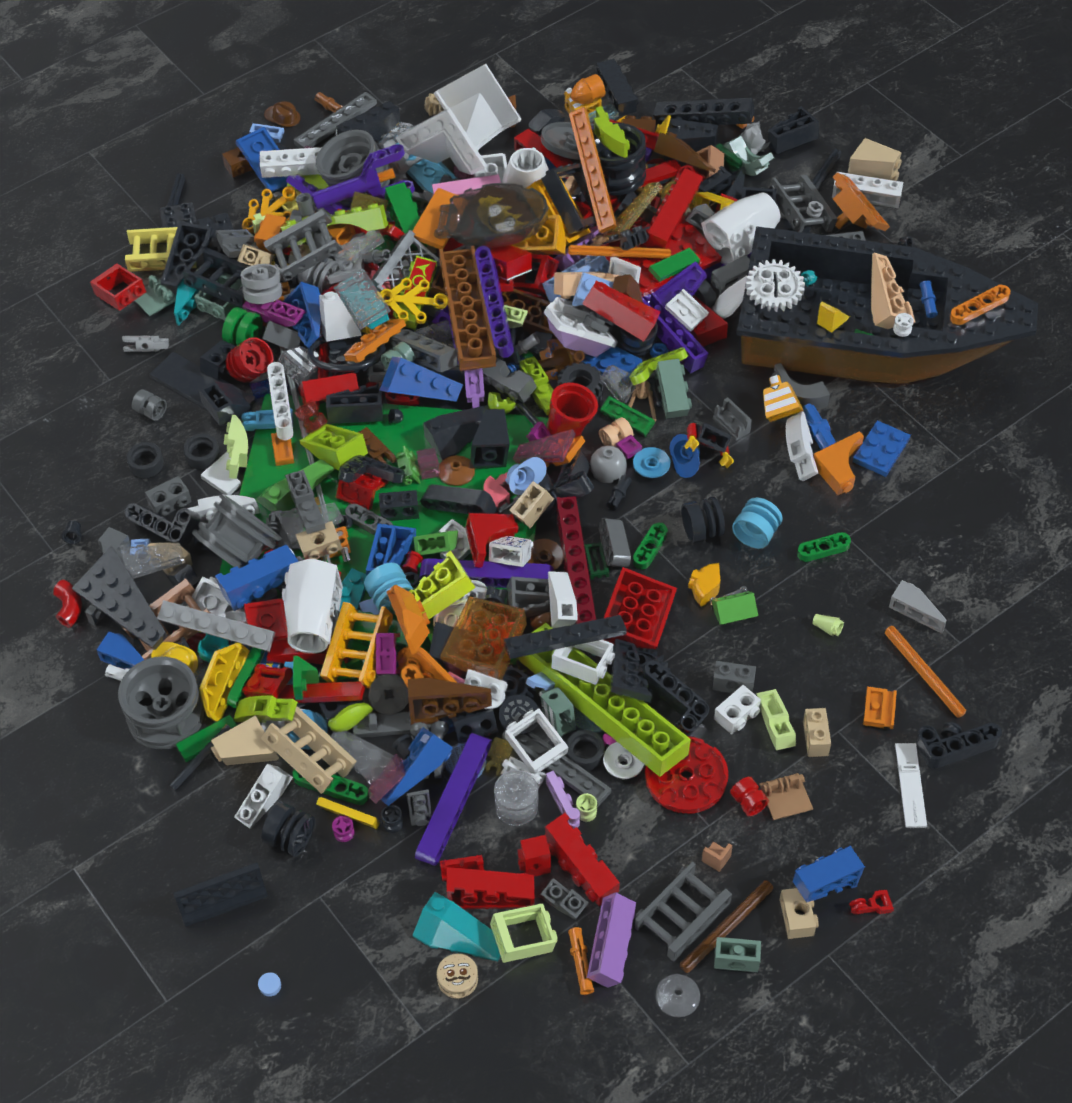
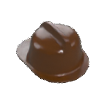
[264,101,300,127]

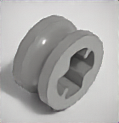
[806,201,823,218]

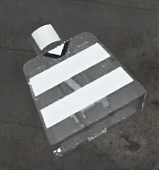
[277,346,319,385]

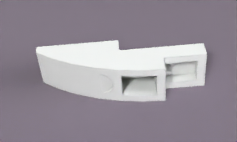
[786,411,818,481]
[187,495,260,523]

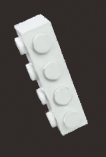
[260,147,322,178]
[832,172,903,208]

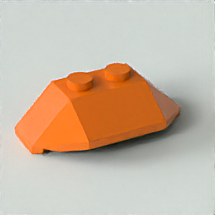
[386,585,430,654]

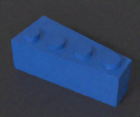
[215,545,299,611]

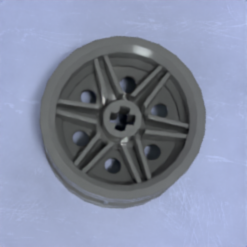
[316,130,390,207]
[192,494,281,569]

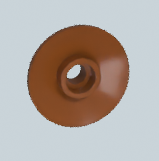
[438,455,475,486]

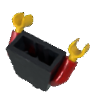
[684,421,734,468]

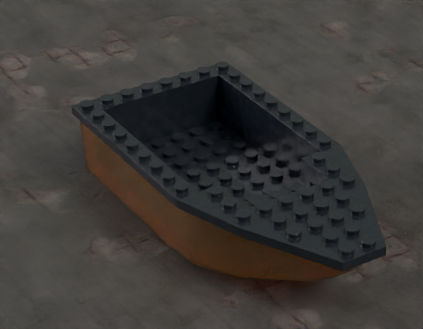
[737,226,1038,384]

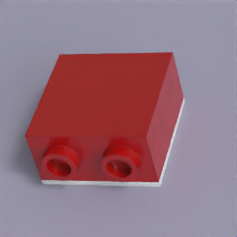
[486,244,532,281]

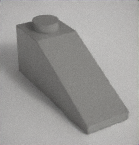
[889,580,947,633]

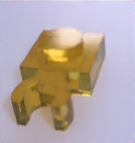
[486,737,513,776]

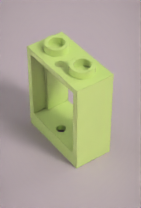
[490,903,557,963]

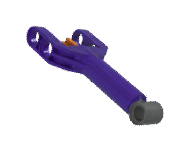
[296,144,415,216]

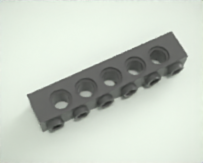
[384,328,457,372]

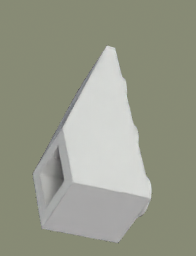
[548,572,578,628]
[234,764,293,829]

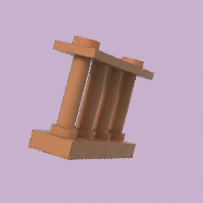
[123,579,210,660]

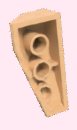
[871,253,915,329]

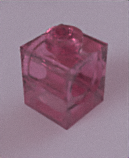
[416,448,440,480]

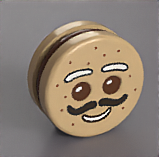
[437,954,478,998]

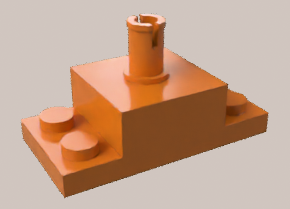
[833,172,890,231]

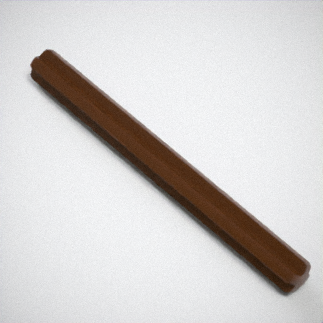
[680,880,773,973]

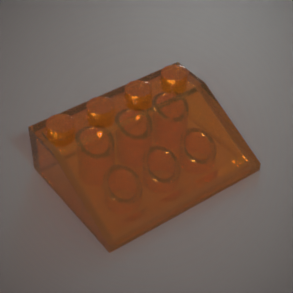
[440,596,527,680]

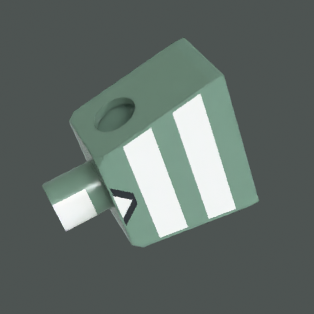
[539,688,576,737]

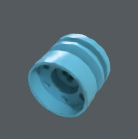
[732,497,783,549]
[364,563,414,614]

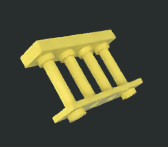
[125,227,197,272]

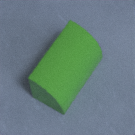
[413,530,458,555]
[711,591,758,624]

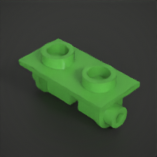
[396,446,421,485]

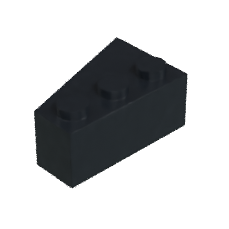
[666,118,718,152]

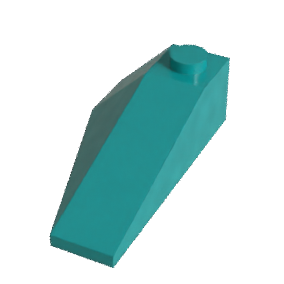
[412,892,501,962]

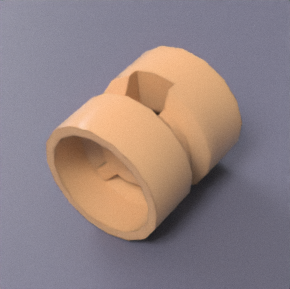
[599,417,634,447]

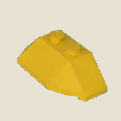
[199,643,250,722]

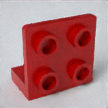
[336,473,389,510]

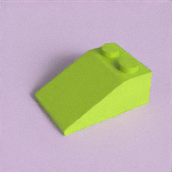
[300,424,368,470]

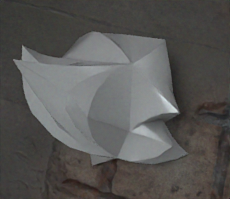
[741,121,770,155]

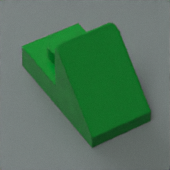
[293,656,319,700]

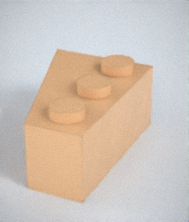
[554,271,619,299]

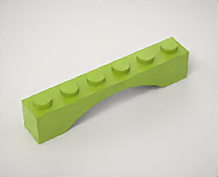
[281,203,388,247]

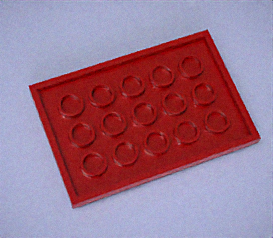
[600,216,722,297]

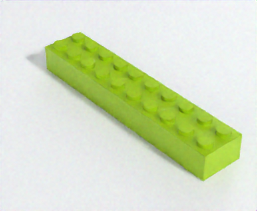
[516,623,691,777]

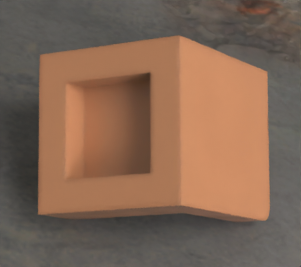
[702,842,732,872]

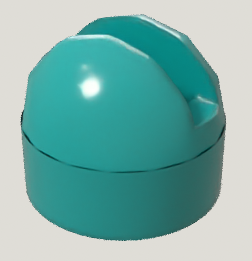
[801,270,817,286]

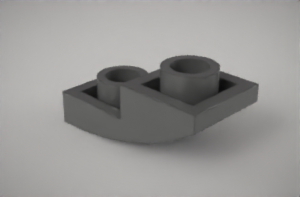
[539,878,589,920]

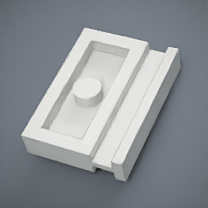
[665,289,709,332]

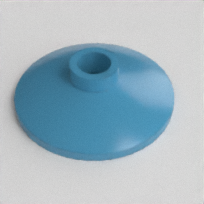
[633,447,670,478]

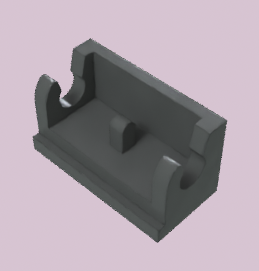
[261,321,301,353]
[713,397,752,441]

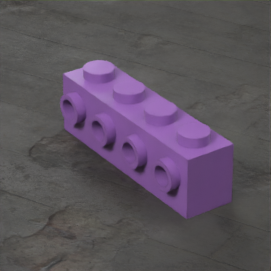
[587,892,636,988]

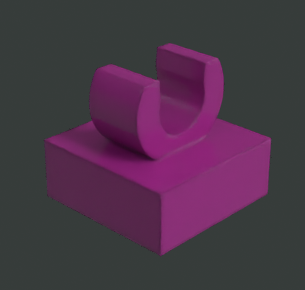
[526,422,551,448]
[616,435,642,460]

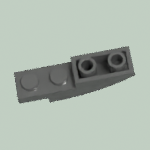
[285,470,326,534]

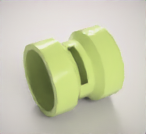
[576,793,597,822]

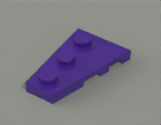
[654,261,707,305]

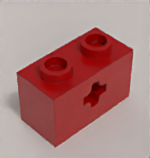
[517,835,551,877]

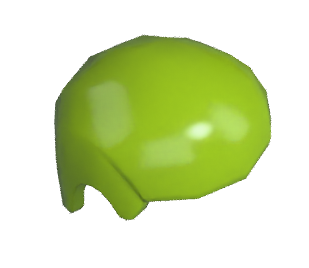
[488,392,516,414]

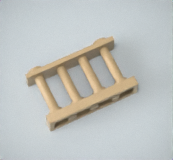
[261,707,357,794]

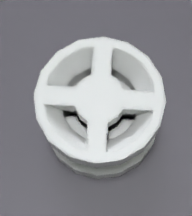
[893,313,914,337]

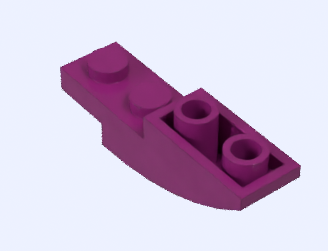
[242,300,306,327]

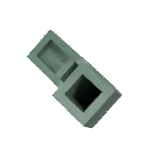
[723,136,774,176]

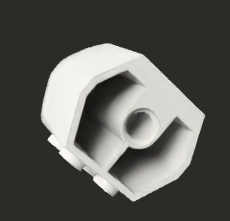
[502,147,549,210]
[701,193,780,265]
[282,559,343,654]

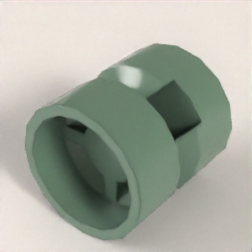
[381,342,415,370]

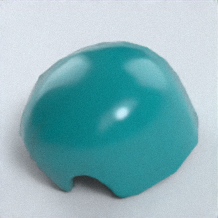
[198,634,229,663]

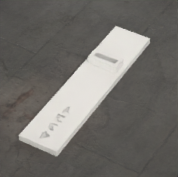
[895,743,927,828]

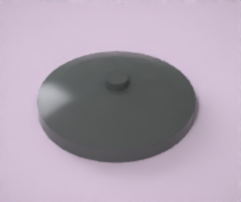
[541,122,580,160]

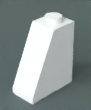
[319,292,361,341]

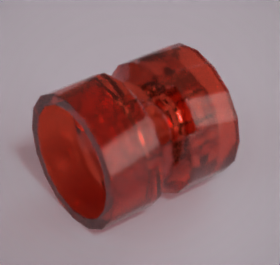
[294,399,328,434]

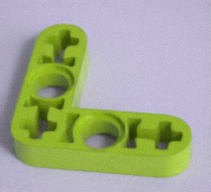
[629,347,688,385]

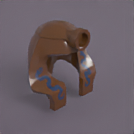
[538,339,585,381]

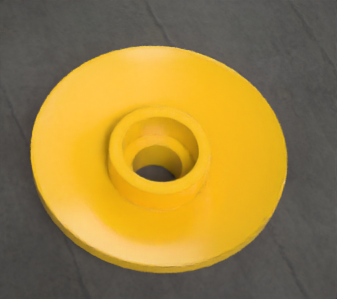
[655,115,671,134]

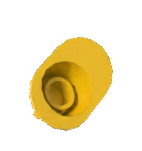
[151,642,198,673]

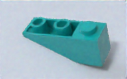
[174,279,199,326]

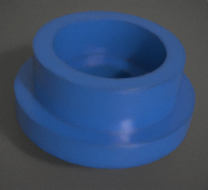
[650,343,668,358]

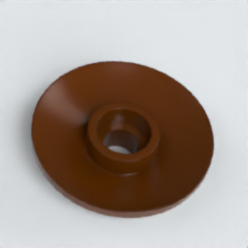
[527,539,564,571]

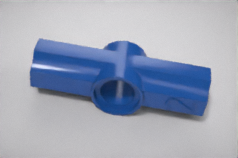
[803,404,836,450]

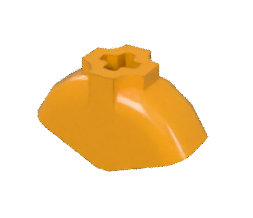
[688,563,720,607]

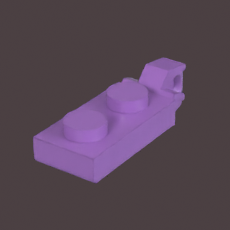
[464,368,485,408]

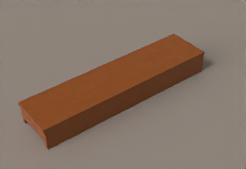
[439,246,496,371]

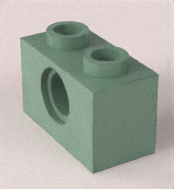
[714,937,761,972]

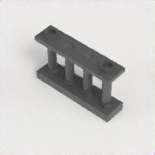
[768,175,838,232]
[264,209,343,282]
[635,861,732,962]

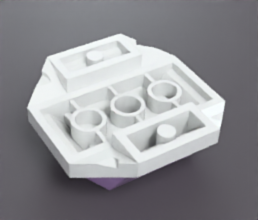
[544,297,618,357]

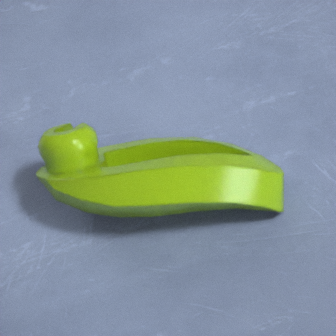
[328,703,373,733]

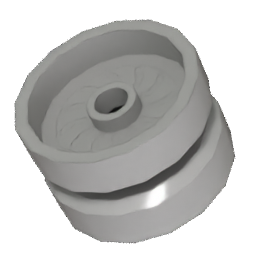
[240,264,282,304]

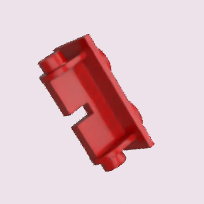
[440,855,484,881]

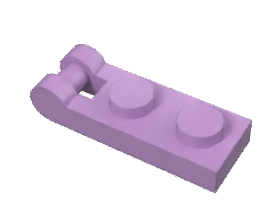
[546,771,580,829]

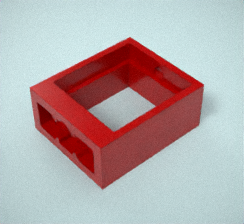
[513,254,559,294]
[90,264,146,311]

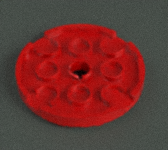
[645,736,728,813]

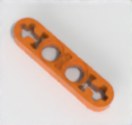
[950,285,1011,325]

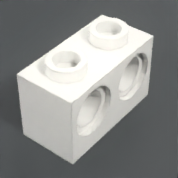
[714,685,761,734]

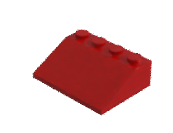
[603,567,677,649]

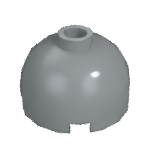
[590,445,627,483]

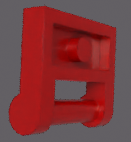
[242,664,293,698]

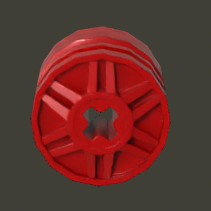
[226,338,274,382]

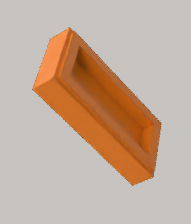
[271,433,294,466]

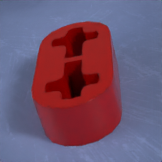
[385,392,420,406]

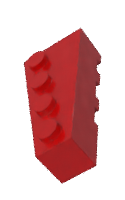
[545,812,620,906]

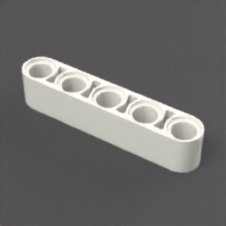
[267,362,293,440]

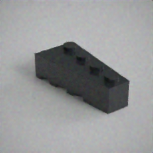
[336,101,400,142]

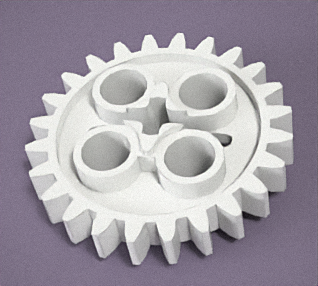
[745,260,805,312]

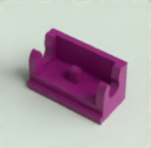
[376,633,400,674]

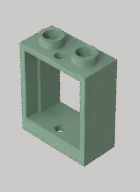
[195,273,243,320]

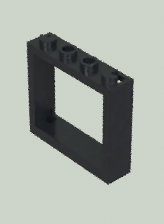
[541,162,597,234]

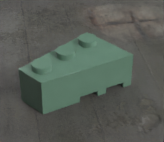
[654,359,692,419]

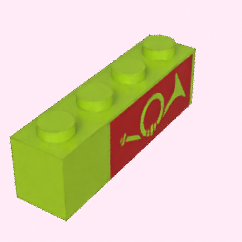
[393,256,437,330]

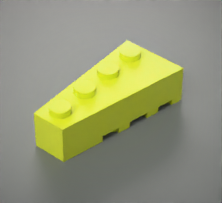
[409,550,476,619]

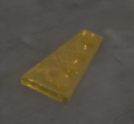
[602,182,663,237]

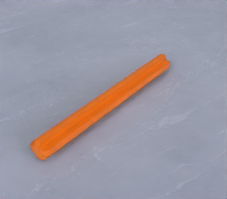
[568,245,671,259]
[885,626,966,718]

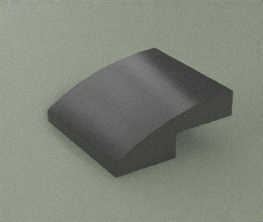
[215,229,259,258]

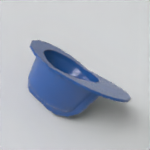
[670,434,700,478]

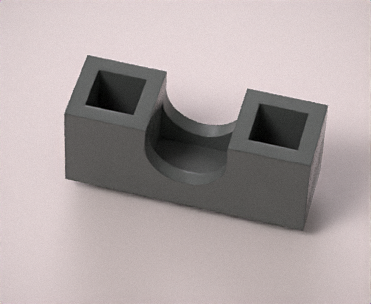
[482,357,537,403]

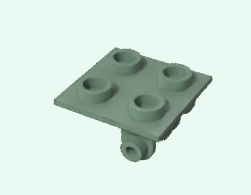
[135,275,176,316]

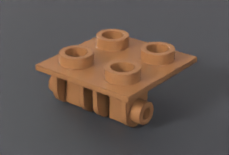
[759,773,813,820]

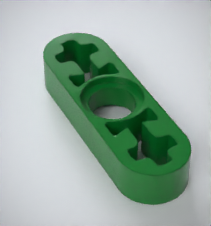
[633,523,668,570]
[797,532,851,562]

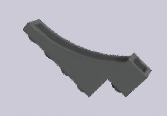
[85,527,139,626]

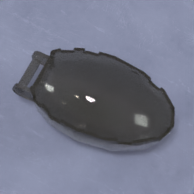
[434,183,548,250]

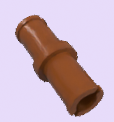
[315,92,343,112]

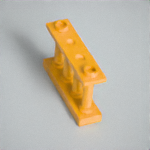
[320,602,393,689]

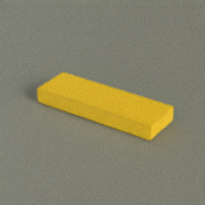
[316,797,380,829]

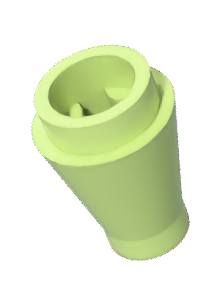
[812,614,844,636]

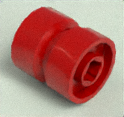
[730,777,769,817]

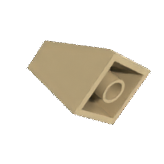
[848,138,902,181]
[211,716,279,765]

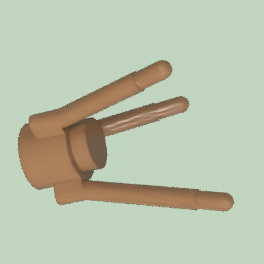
[628,381,656,422]

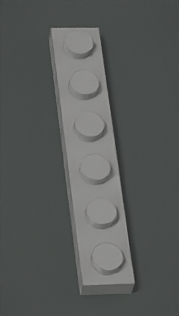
[157,600,275,652]

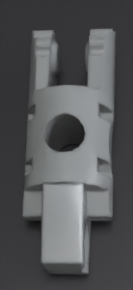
[122,336,169,352]

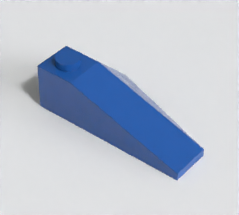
[283,282,321,348]
[380,727,453,806]

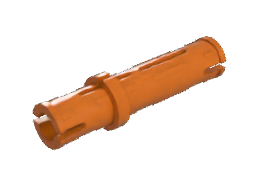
[568,927,594,995]

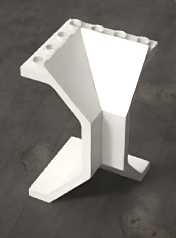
[396,64,521,175]

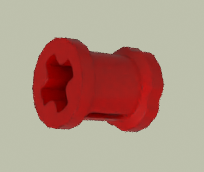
[401,551,423,574]

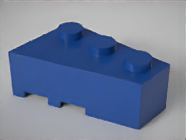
[366,523,416,576]
[792,846,865,903]

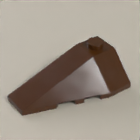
[654,131,716,173]
[408,678,492,725]

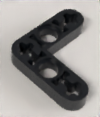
[338,455,405,483]

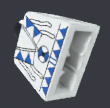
[489,536,532,567]

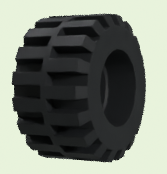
[558,362,603,401]

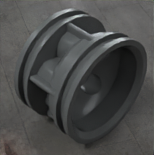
[118,657,204,749]

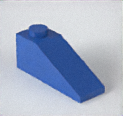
[97,632,144,669]

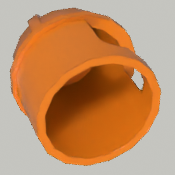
[570,74,605,104]

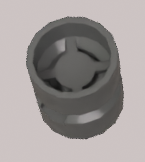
[132,389,167,421]

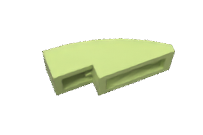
[756,689,796,750]

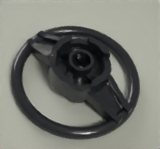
[307,332,386,376]

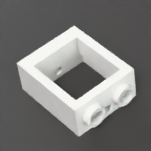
[552,640,615,685]
[505,709,568,774]

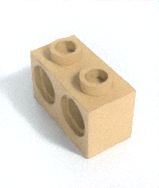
[803,708,831,757]

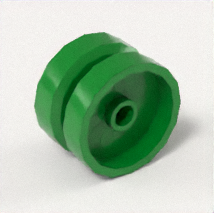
[222,307,263,346]

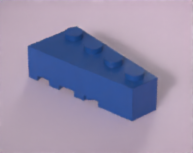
[379,356,463,401]

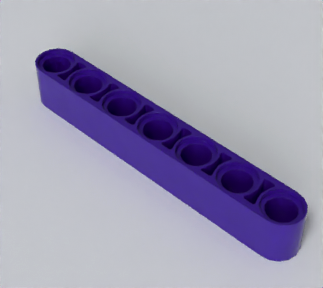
[475,246,514,358]
[419,559,554,588]
[415,733,492,866]

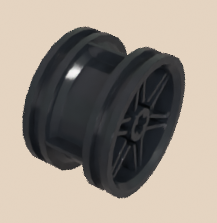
[592,123,646,196]

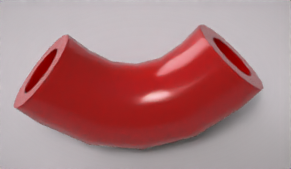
[53,579,82,628]

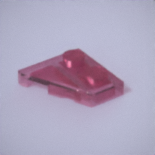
[368,754,405,803]

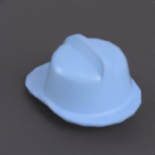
[505,457,547,495]

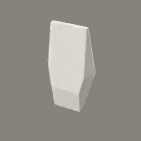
[711,275,747,319]

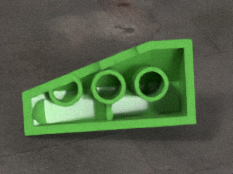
[256,459,334,518]

